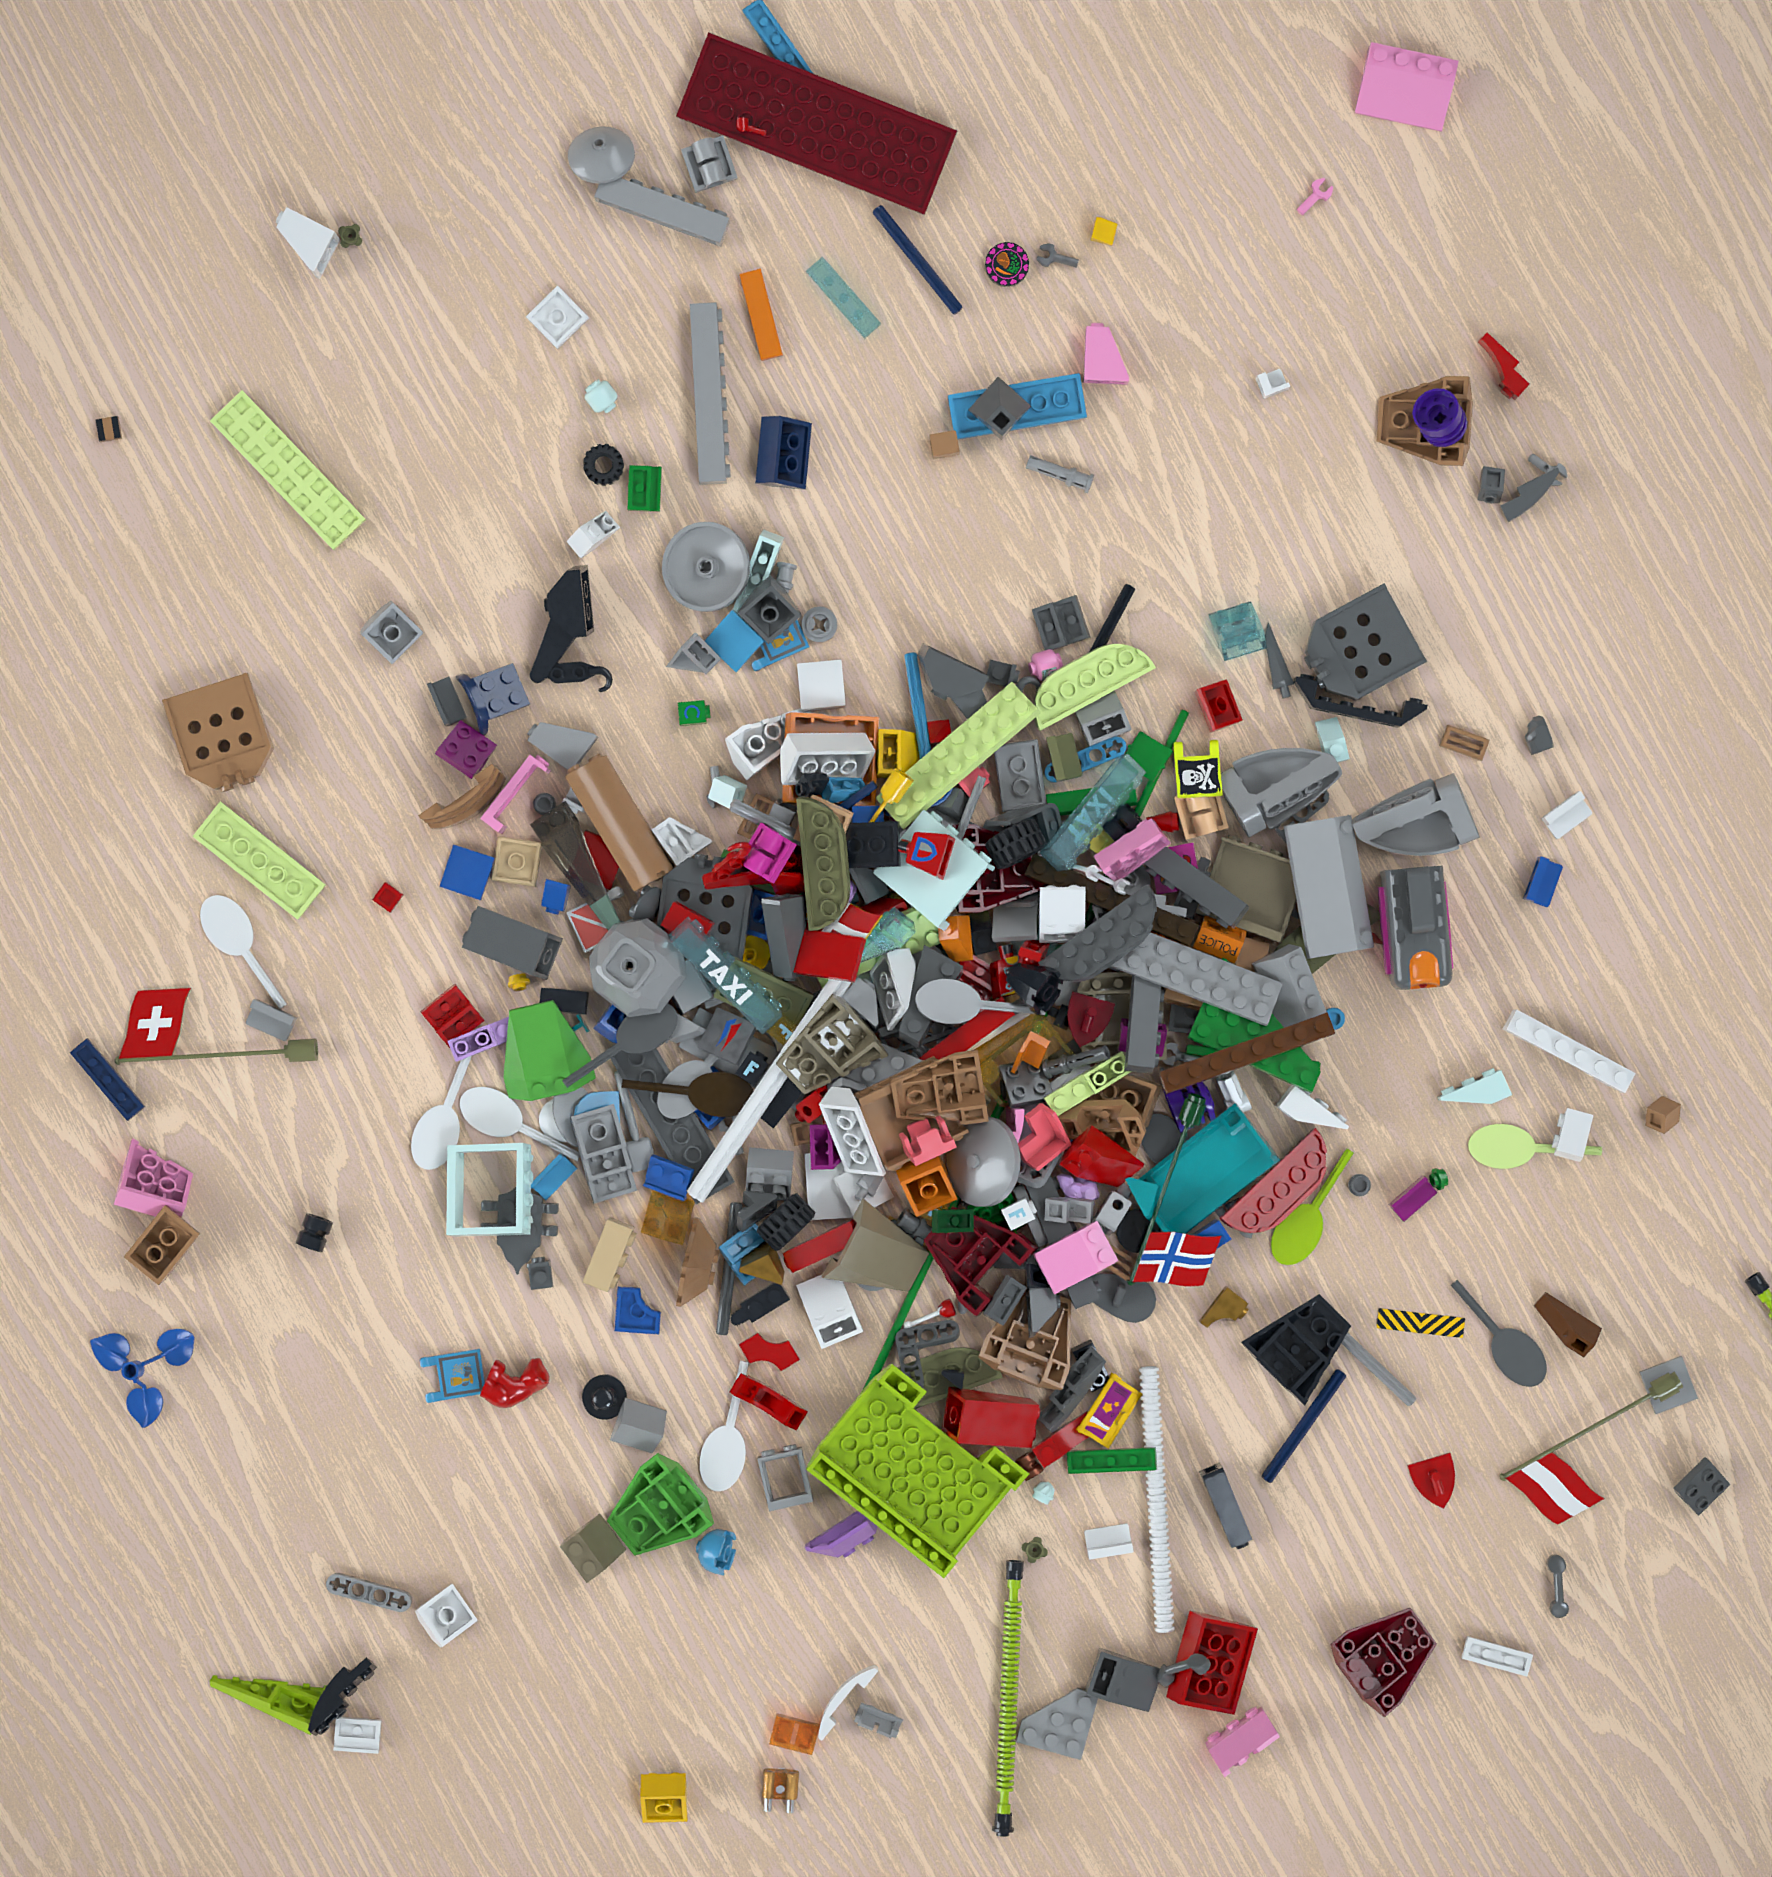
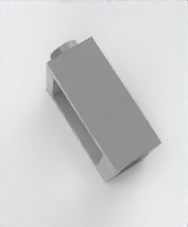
[757,1444,813,1511]

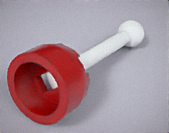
[904,1298,957,1328]

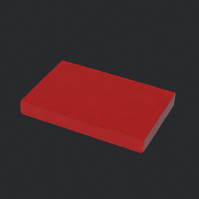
[793,929,866,983]

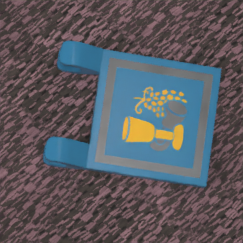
[752,620,809,671]
[420,1349,485,1403]

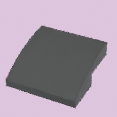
[1032,595,1091,650]

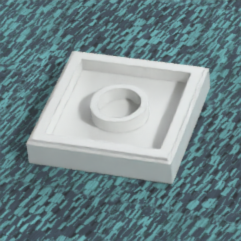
[526,285,589,349]

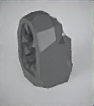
[1525,716,1554,755]

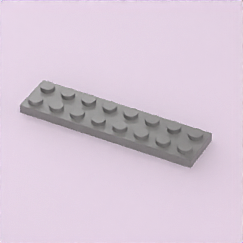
[1111,933,1283,1026]

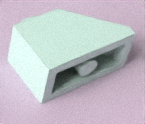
[1315,717,1350,763]

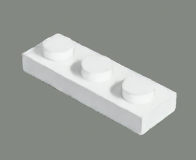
[1461,1636,1533,1677]

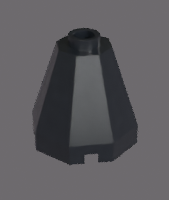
[1006,963,1064,1015]

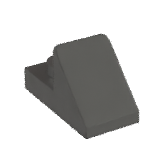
[736,1191,778,1232]

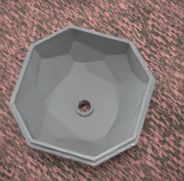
[589,918,687,1017]

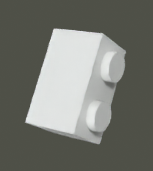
[1552,1108,1593,1162]

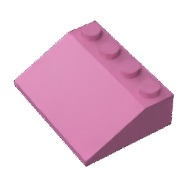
[1355,42,1459,132]

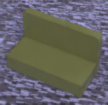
[1046,733,1082,782]

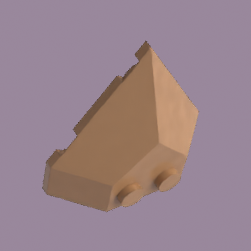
[1058,1099,1146,1156]
[676,1217,720,1307]

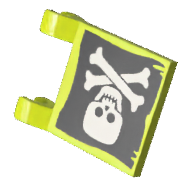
[1173,740,1223,798]

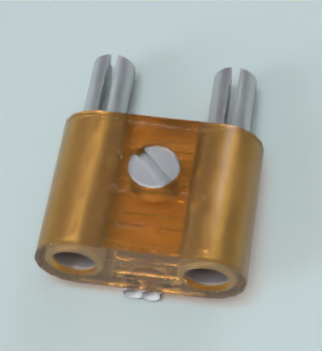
[762,1768,799,1813]

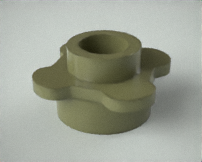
[338,224,362,248]
[1021,1537,1048,1563]

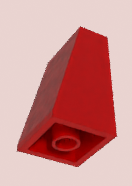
[941,1387,1040,1448]

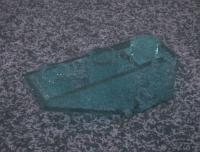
[860,907,916,963]

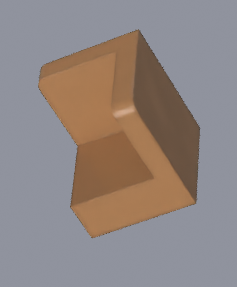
[929,430,960,459]
[1645,1096,1681,1134]

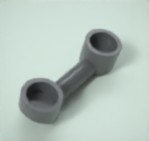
[1546,1554,1569,1618]
[1157,1654,1211,1687]

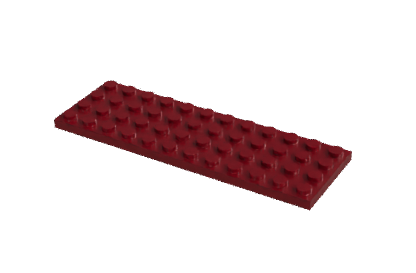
[676,32,958,215]

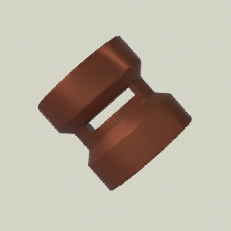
[1014,1450,1044,1481]

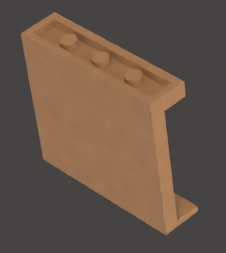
[853,1056,969,1171]

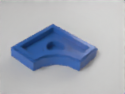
[614,1286,661,1335]

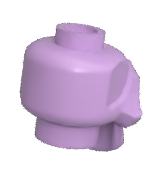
[1057,1174,1100,1205]

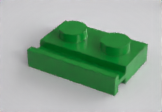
[627,465,662,512]

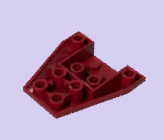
[1330,1608,1437,1717]

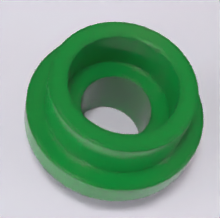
[1429,1168,1448,1190]

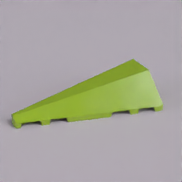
[210,1675,327,1735]

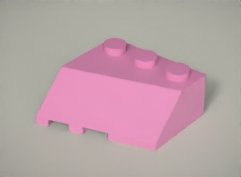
[1094,819,1171,881]
[114,1138,193,1217]
[1205,1707,1280,1777]

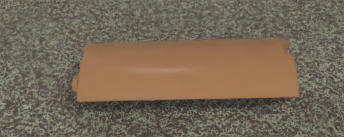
[565,754,674,892]

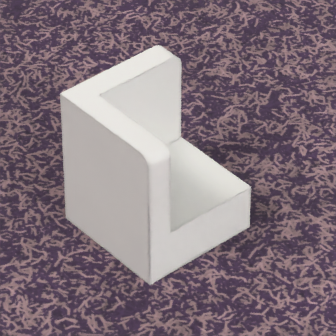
[1255,369,1290,399]

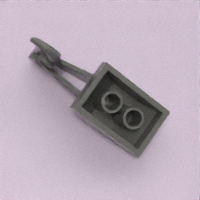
[917,643,1041,719]

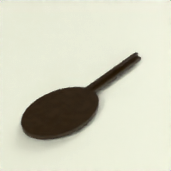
[621,1072,754,1117]

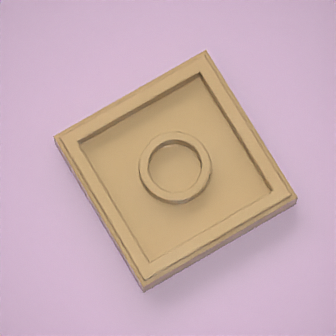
[491,836,543,887]

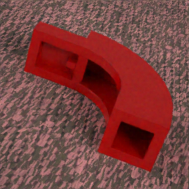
[729,1373,808,1431]

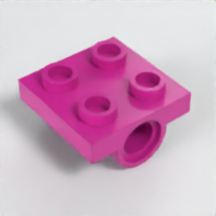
[743,822,797,883]

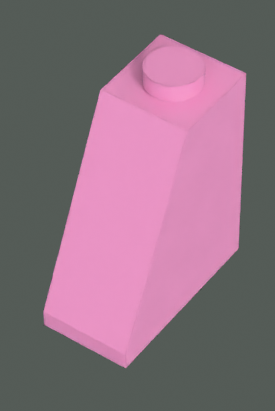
[1083,323,1129,385]

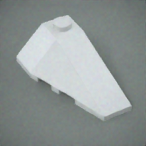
[725,708,811,780]

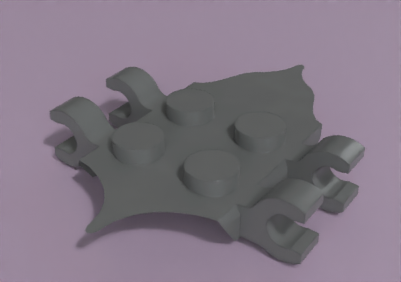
[481,1187,559,1275]

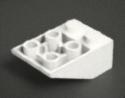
[1039,885,1085,943]
[1275,1085,1349,1129]
[796,1274,863,1349]

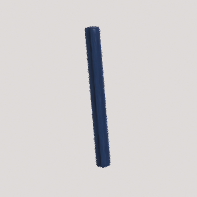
[873,205,963,315]
[1262,1369,1346,1483]

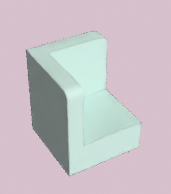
[708,775,747,808]

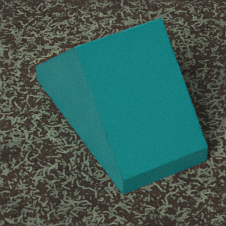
[1125,1177,1162,1221]

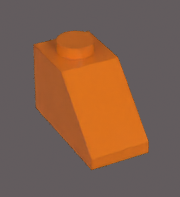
[938,915,973,962]

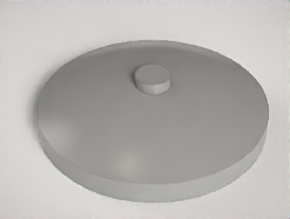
[662,522,750,612]
[946,1117,1021,1207]

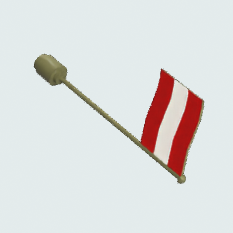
[1500,1371,1683,1525]

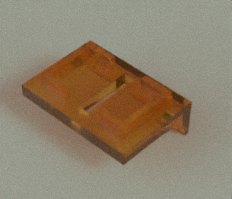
[769,1713,820,1755]

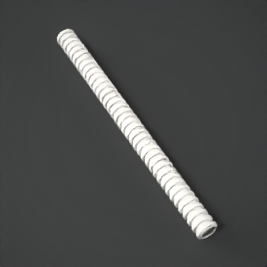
[1139,1366,1175,1633]

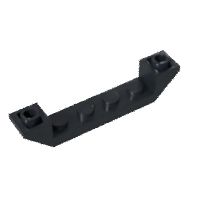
[1294,674,1428,728]

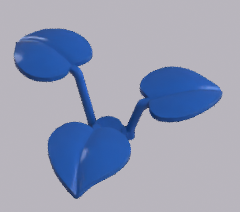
[90,1329,195,1428]

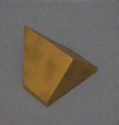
[739,1241,785,1285]

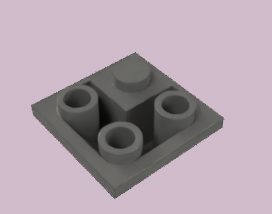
[968,377,1031,440]

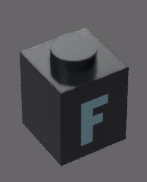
[735,1050,770,1086]

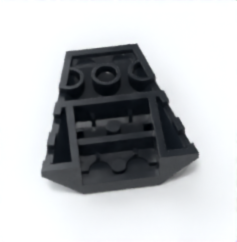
[1241,1294,1351,1406]

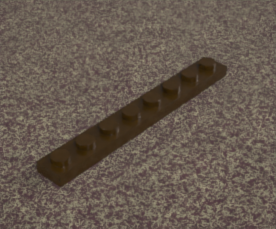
[1024,854,1199,947]

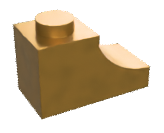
[1199,1286,1249,1328]

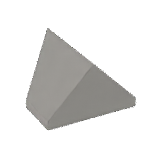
[666,632,721,674]

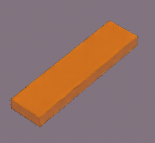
[739,268,783,361]

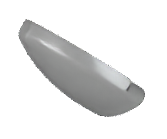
[1221,748,1342,837]
[1352,773,1480,856]

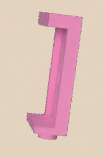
[480,755,551,834]

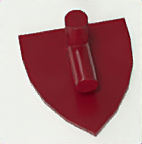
[1067,991,1115,1048]

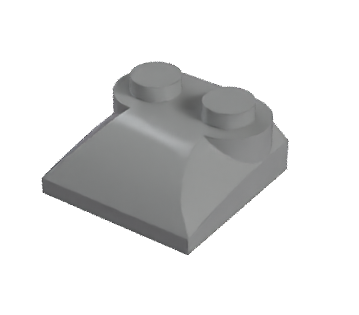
[360,601,423,664]

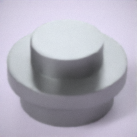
[1348,1174,1371,1196]

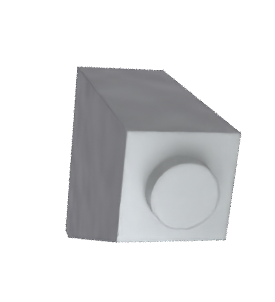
[527,722,599,770]

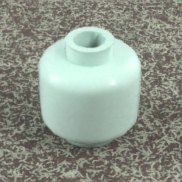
[585,379,618,413]

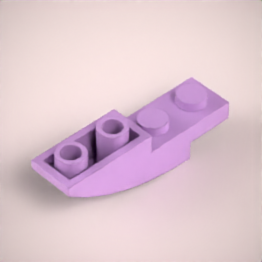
[448,1017,509,1062]

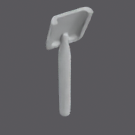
[614,1071,655,1172]

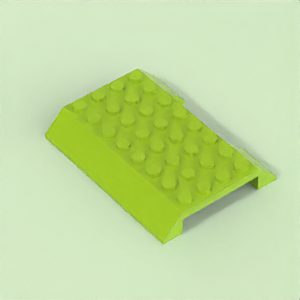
[806,1364,1029,1578]

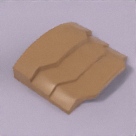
[418,763,506,829]

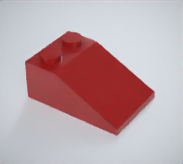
[1059,1125,1144,1187]

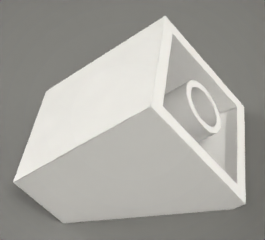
[276,207,340,279]

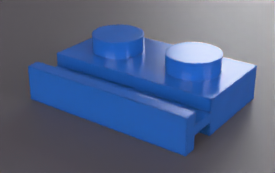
[643,1155,695,1201]

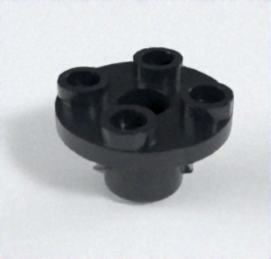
[582,1374,627,1420]

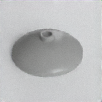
[568,126,635,184]

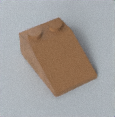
[1082,1063,1162,1128]
[124,1205,200,1285]

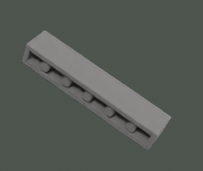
[594,177,730,247]

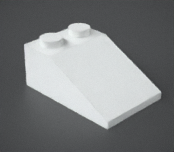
[870,948,916,1031]

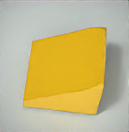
[1091,217,1118,246]

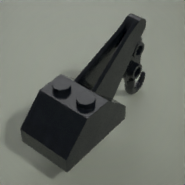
[530,565,613,692]

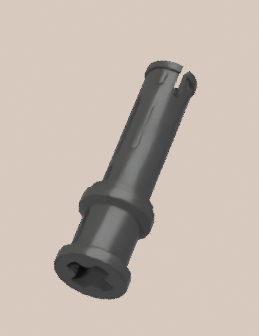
[1042,1045,1110,1079]
[896,1208,932,1238]

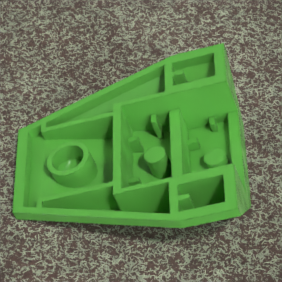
[503,1000,596,1101]
[607,1453,714,1556]

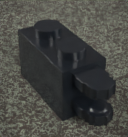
[730,1282,790,1326]

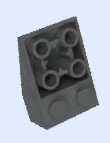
[1085,1648,1160,1712]

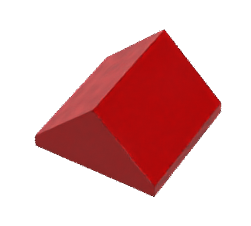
[1195,679,1243,733]

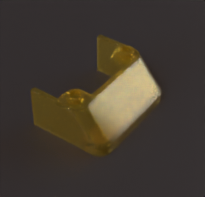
[974,1014,1074,1107]

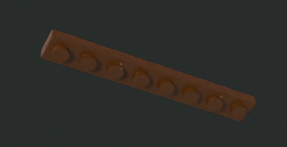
[1158,1012,1335,1095]

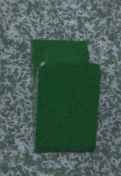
[932,1209,974,1233]

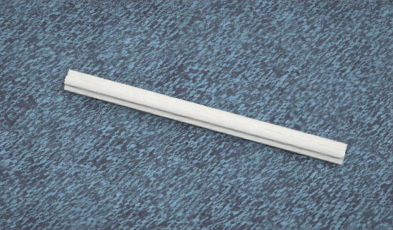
[687,979,851,1203]

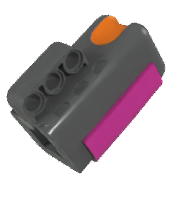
[1378,865,1453,990]

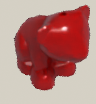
[480,1358,550,1408]

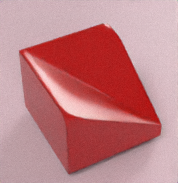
[927,719,951,745]

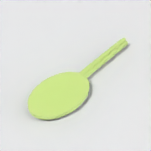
[1468,1124,1602,1169]

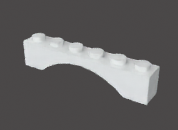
[1503,1010,1636,1093]

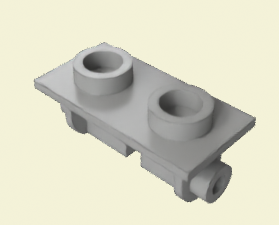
[854,1703,903,1739]

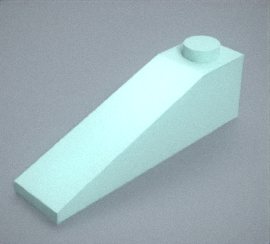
[733,530,785,613]

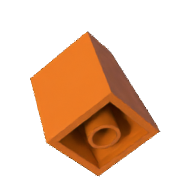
[896,1155,957,1217]

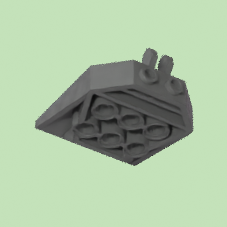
[1304,583,1427,700]
[657,854,754,965]

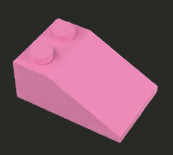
[1033,1221,1118,1294]

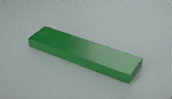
[1046,782,1138,816]
[1067,1447,1158,1474]

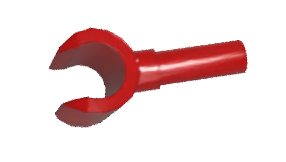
[736,118,767,136]

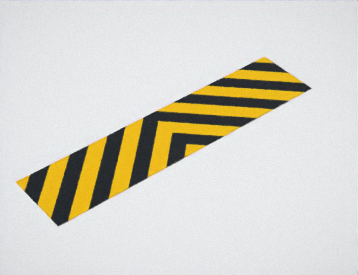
[1377,1308,1465,1338]

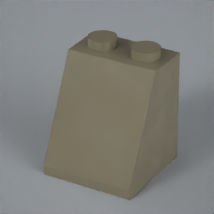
[560,1514,626,1583]

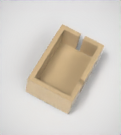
[582,1217,637,1292]

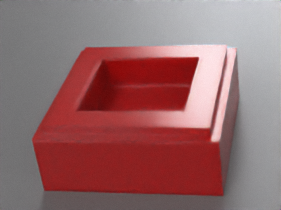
[372,882,403,913]

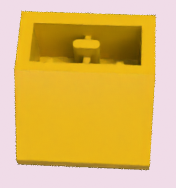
[875,729,920,778]

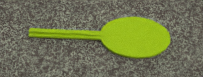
[1271,1148,1354,1265]

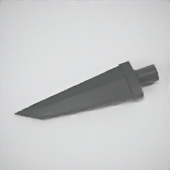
[1265,622,1294,699]

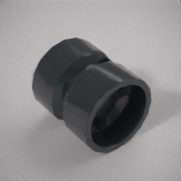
[1101,802,1143,842]
[296,1213,333,1252]

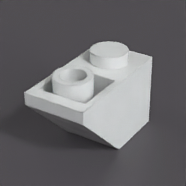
[566,511,620,558]

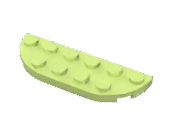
[1034,644,1156,731]

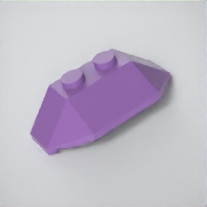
[805,1510,877,1558]

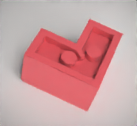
[1018,1103,1072,1171]

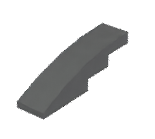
[1038,1346,1106,1433]

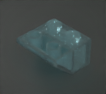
[1209,601,1267,661]

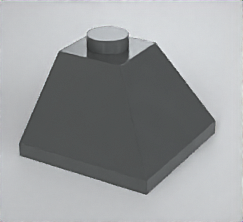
[738,575,802,644]
[849,868,890,905]

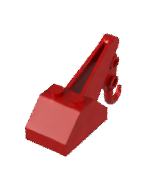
[702,842,805,895]

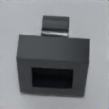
[1047,1004,1069,1031]

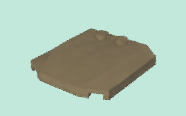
[1076,972,1167,1063]

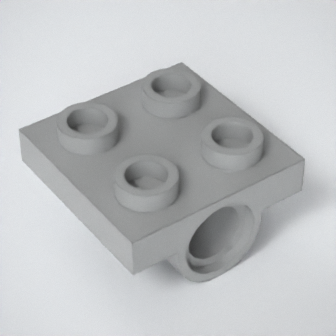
[681,135,738,193]

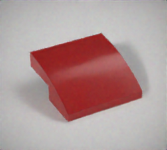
[569,830,619,890]
[959,955,992,1014]
[420,984,485,1048]

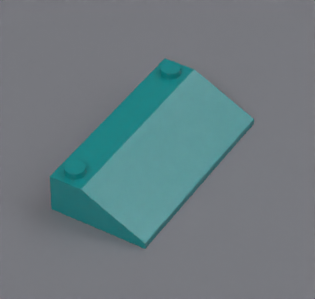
[1138,1103,1280,1233]

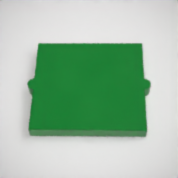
[1121,731,1173,783]

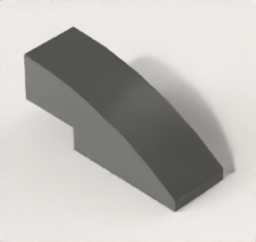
[1500,467,1560,522]

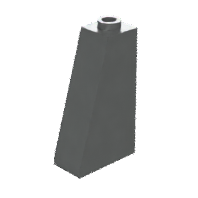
[762,893,806,981]

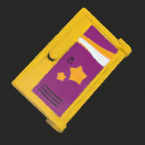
[1076,1372,1142,1449]

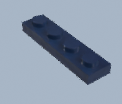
[70,1038,146,1121]

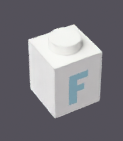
[1001,1197,1037,1230]

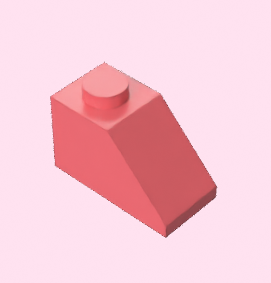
[957,766,991,798]

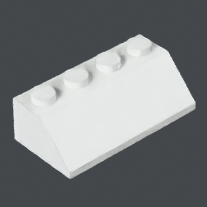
[780,733,876,785]
[819,1087,886,1176]

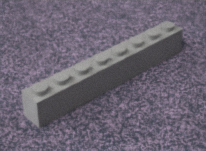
[690,302,731,485]

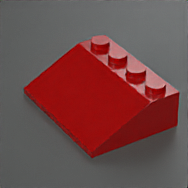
[1166,1611,1258,1715]

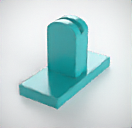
[572,1014,590,1032]

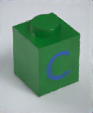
[678,700,711,726]

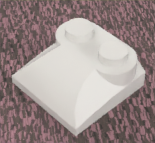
[415,1584,478,1648]

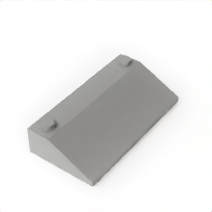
[1284,815,1374,959]

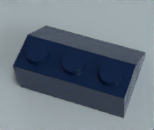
[755,416,812,490]

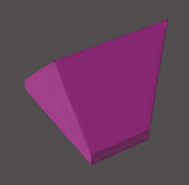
[810,1124,841,1170]

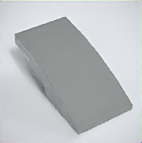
[571,1104,637,1204]

